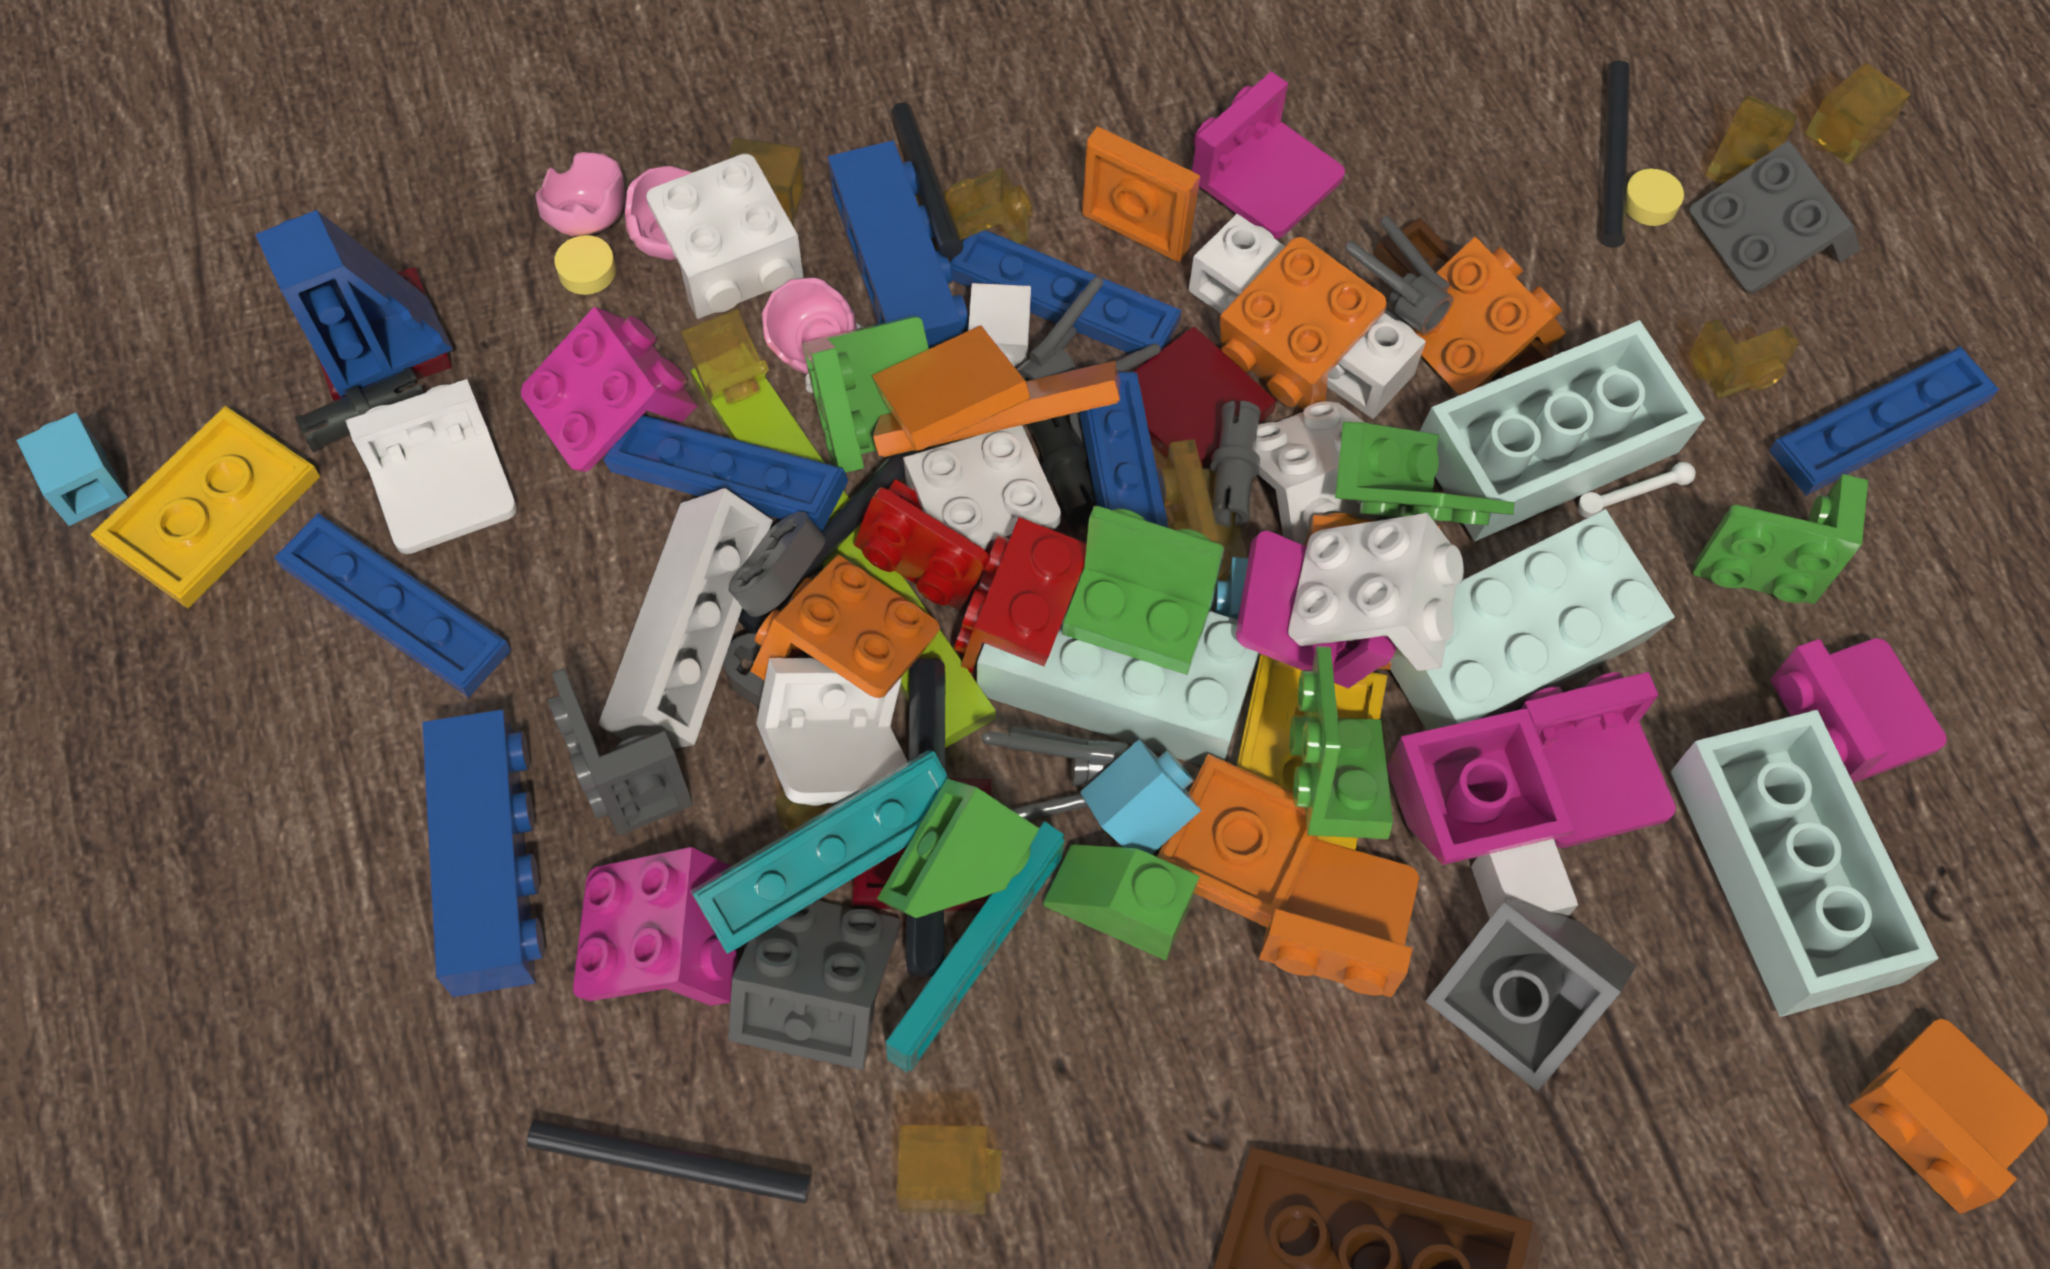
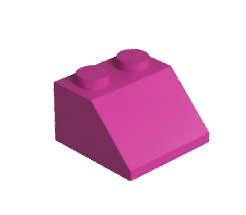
[1387,708,1575,865]

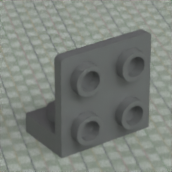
[1689,140,1861,294]
[547,668,693,836]
[728,900,900,1070]

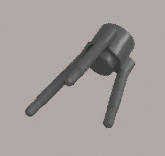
[1345,216,1453,335]
[1017,276,1161,382]
[982,727,1128,820]

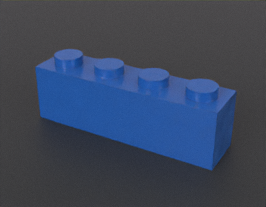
[828,140,969,349]
[422,710,545,997]

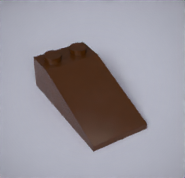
[1213,1147,1543,1269]

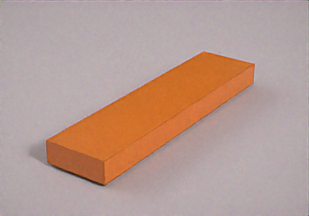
[873,361,1120,457]

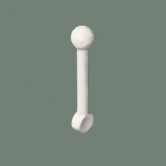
[1577,462,1696,518]

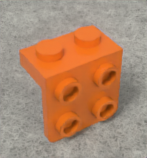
[1414,236,1566,395]
[1220,237,1387,410]
[750,554,940,698]
[1259,840,1419,998]
[1849,1019,2048,1214]

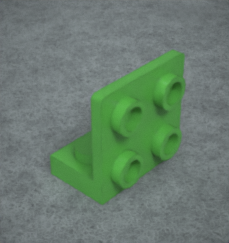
[802,315,928,473]
[1335,422,1515,526]
[1693,474,1868,604]
[1062,506,1224,675]
[1289,646,1393,839]

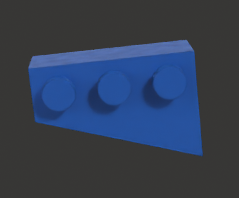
[255,210,453,397]

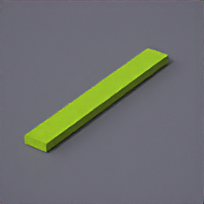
[690,344,996,748]

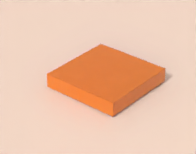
[1082,126,1200,262]
[872,325,1031,451]
[1157,754,1318,928]

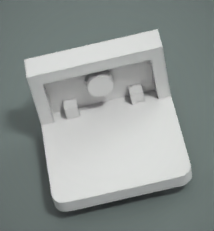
[646,154,803,319]
[346,379,517,554]
[1255,401,1382,545]
[903,425,1061,550]
[1288,513,1464,671]
[756,658,908,806]

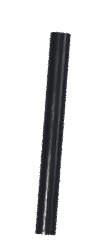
[1602,60,1630,248]
[891,103,964,258]
[738,450,916,634]
[527,1119,812,1204]

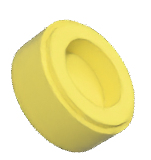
[1626,169,1684,226]
[555,235,616,295]

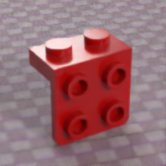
[853,479,992,612]
[954,517,1087,675]

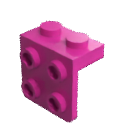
[1192,71,1345,239]
[521,306,697,472]
[1236,531,1397,689]
[1770,638,1947,783]
[1521,672,1676,848]
[573,847,737,1006]

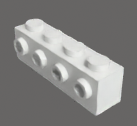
[1189,214,1426,419]
[598,488,773,749]

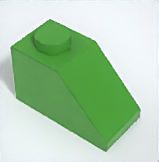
[877,779,1039,918]
[1043,844,1200,961]

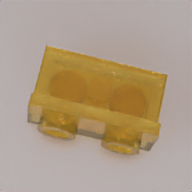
[1158,439,1248,581]

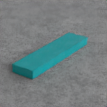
[690,750,949,954]
[885,821,1065,1073]

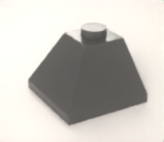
[1425,898,1636,1091]

